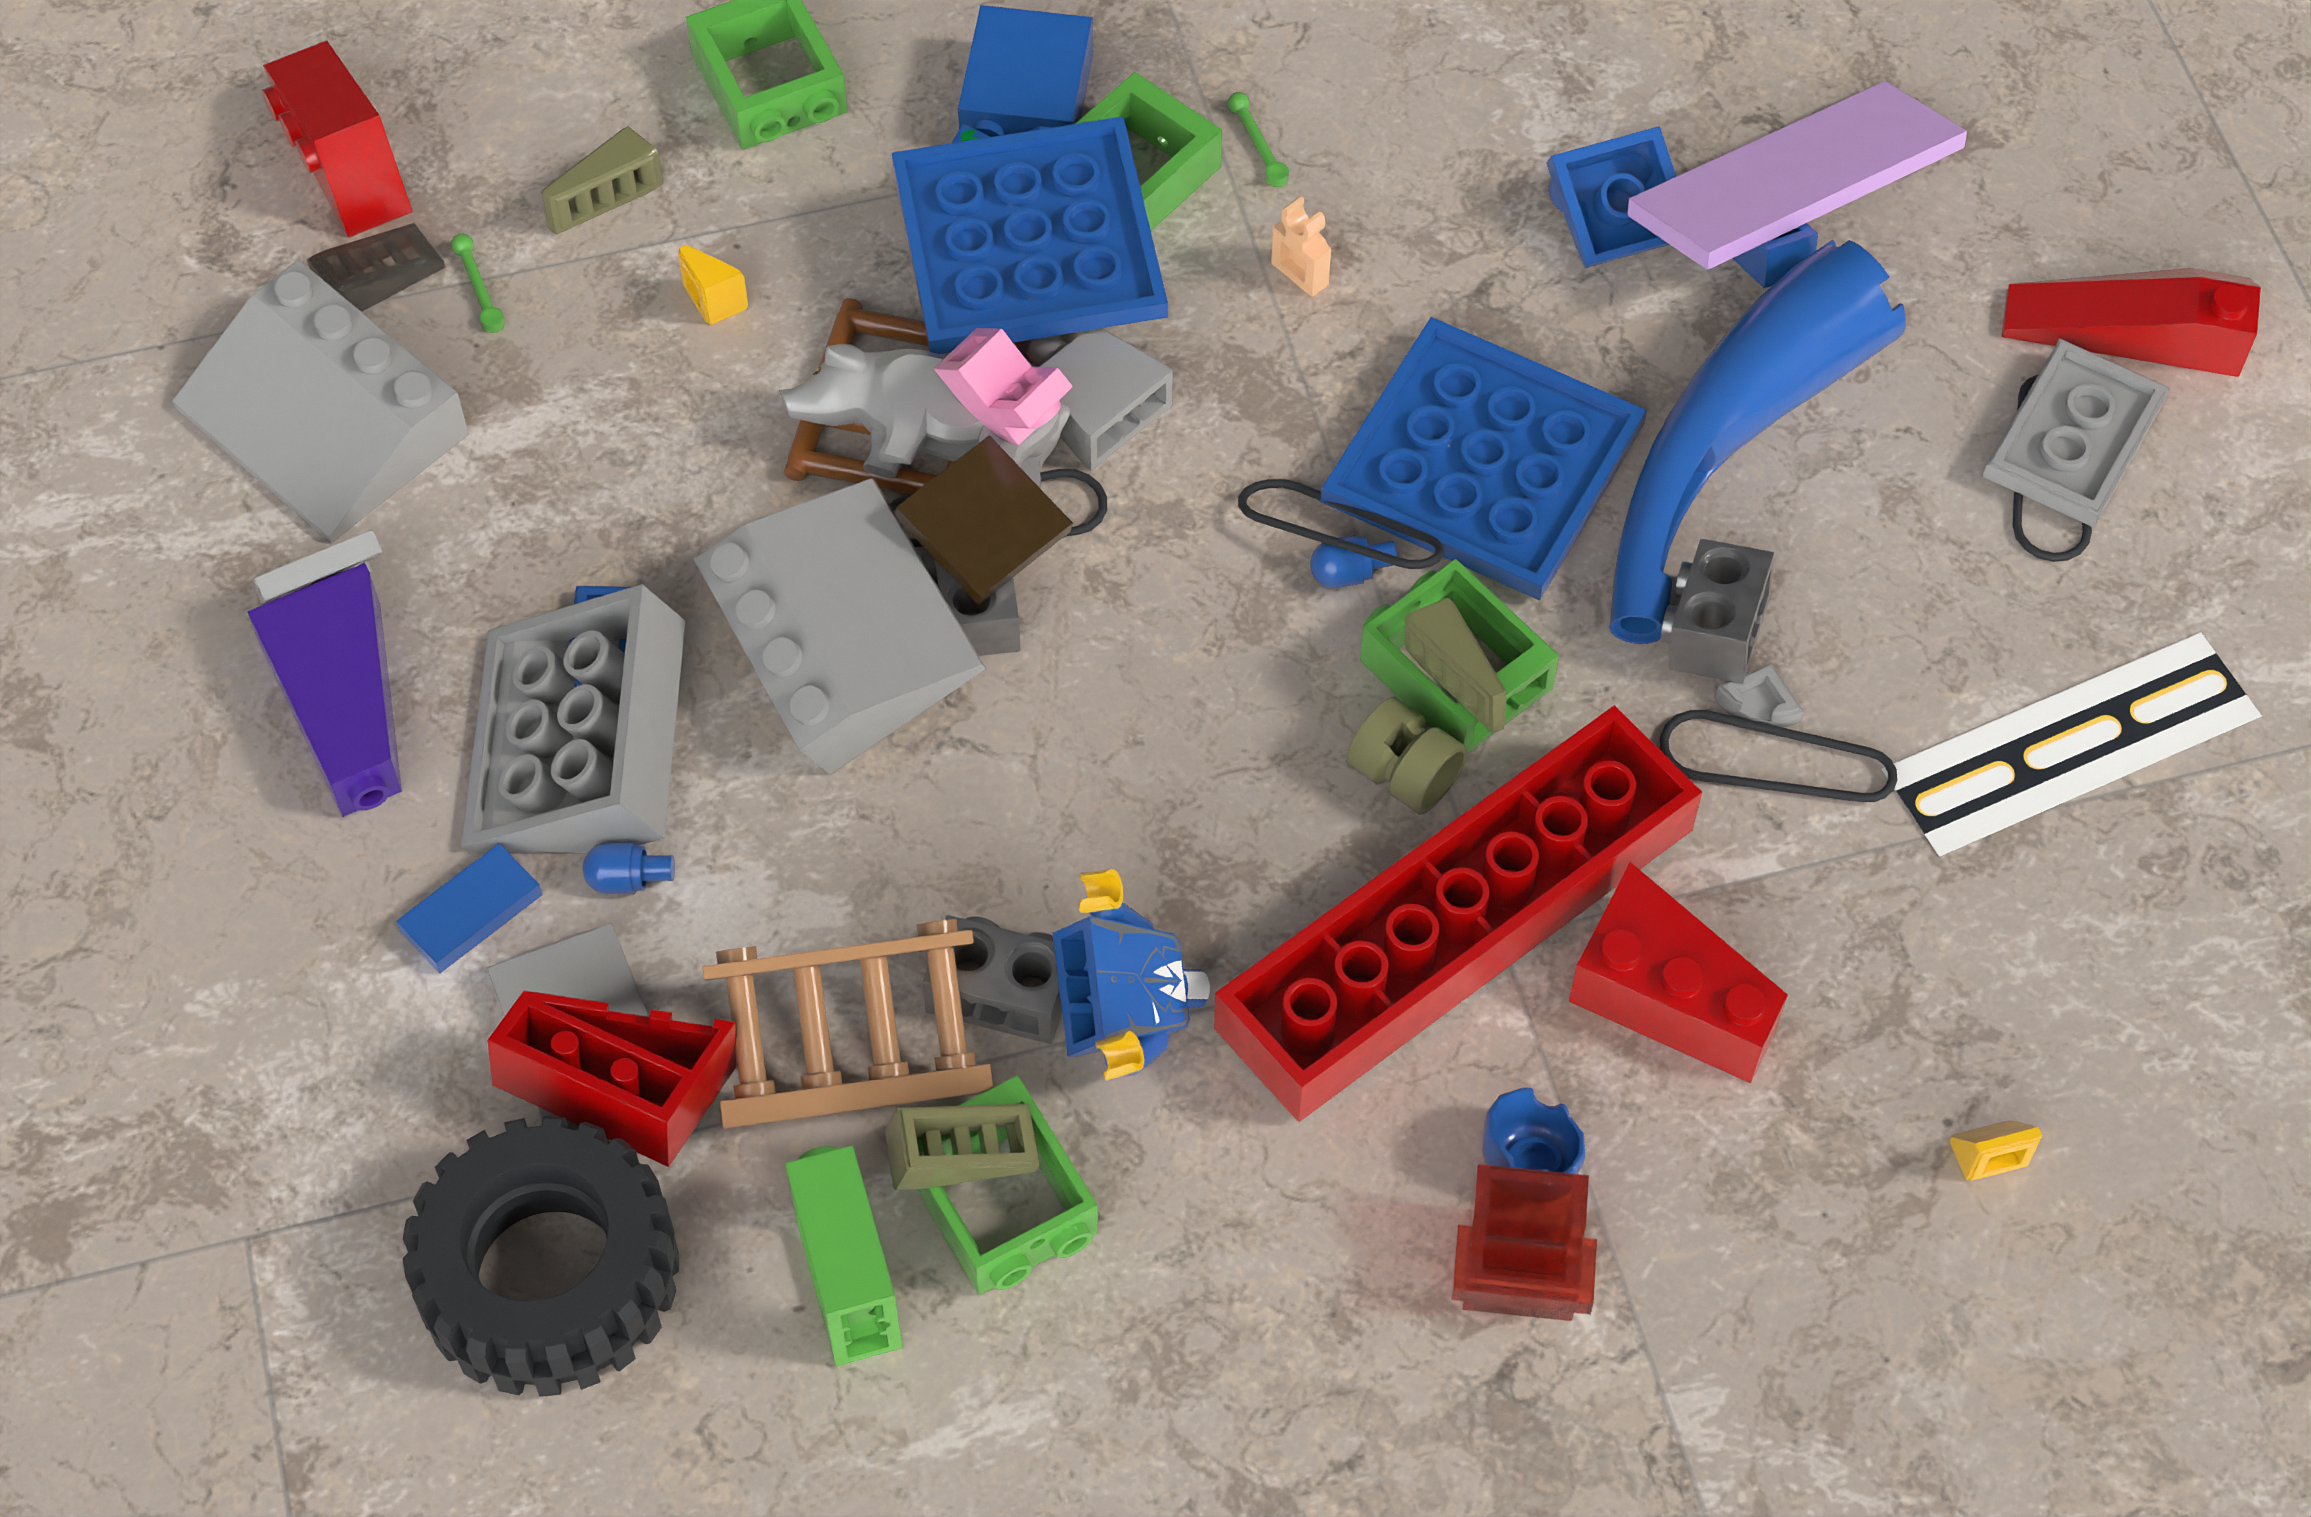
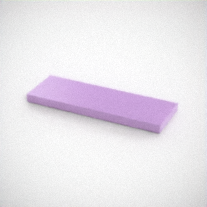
[1628,81,1967,270]

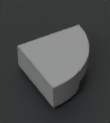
[1714,663,1804,727]

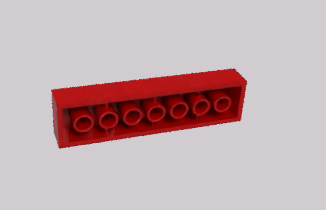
[1214,705,1703,1122]

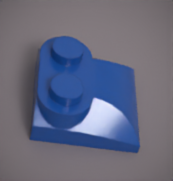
[1546,126,1677,268]

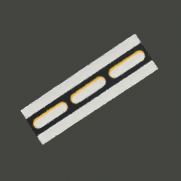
[1881,632,2262,857]

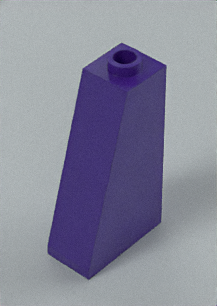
[247,563,402,817]

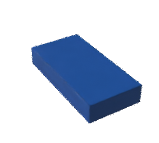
[396,843,543,974]

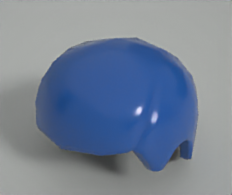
[1482,1088,1585,1196]

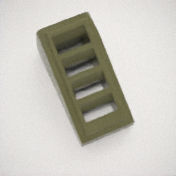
[541,126,663,235]
[1404,598,1506,734]
[885,1104,1040,1190]

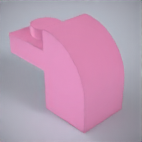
[934,328,1073,445]

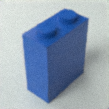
[958,5,1093,137]

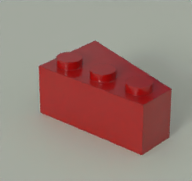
[262,40,413,238]
[1569,862,1788,1083]
[487,990,736,1167]

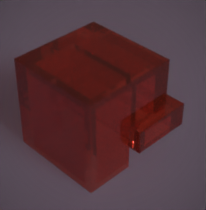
[1451,1164,1597,1321]

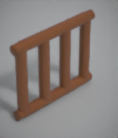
[784,298,955,495]

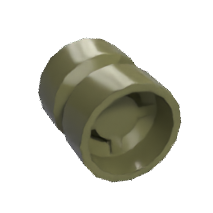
[1346,696,1468,815]

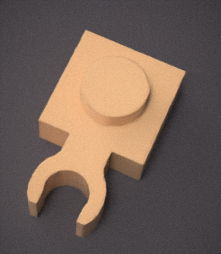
[1271,196,1331,297]

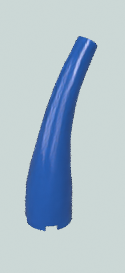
[1609,240,1906,644]

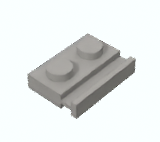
[252,529,383,605]

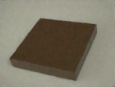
[895,435,1073,605]

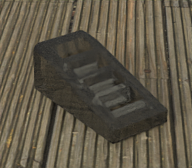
[307,223,445,312]

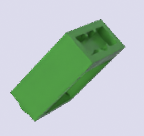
[685,0,847,150]
[1076,72,1222,231]
[1360,559,1559,753]
[916,1075,1098,1295]
[785,1145,903,1367]

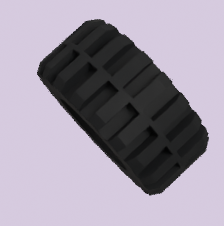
[402,1116,679,1397]

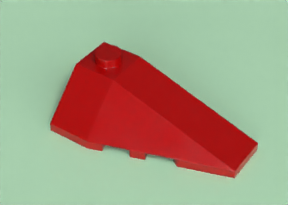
[2001,268,2261,377]

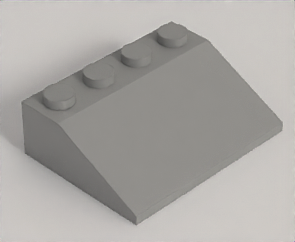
[172,260,469,544]
[694,478,986,775]
[461,584,686,853]

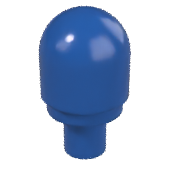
[1310,535,1397,588]
[582,842,675,894]

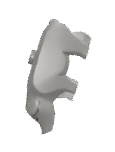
[779,344,1070,489]

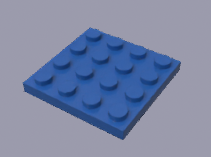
[892,117,1168,354]
[1320,317,1647,601]

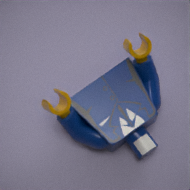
[1053,869,1210,1080]

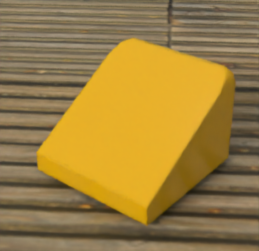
[677,245,748,326]
[1950,1121,2043,1181]

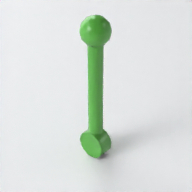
[1227,92,1289,187]
[451,233,505,333]

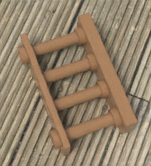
[702,919,993,1129]

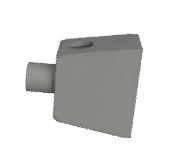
[1027,328,1173,471]

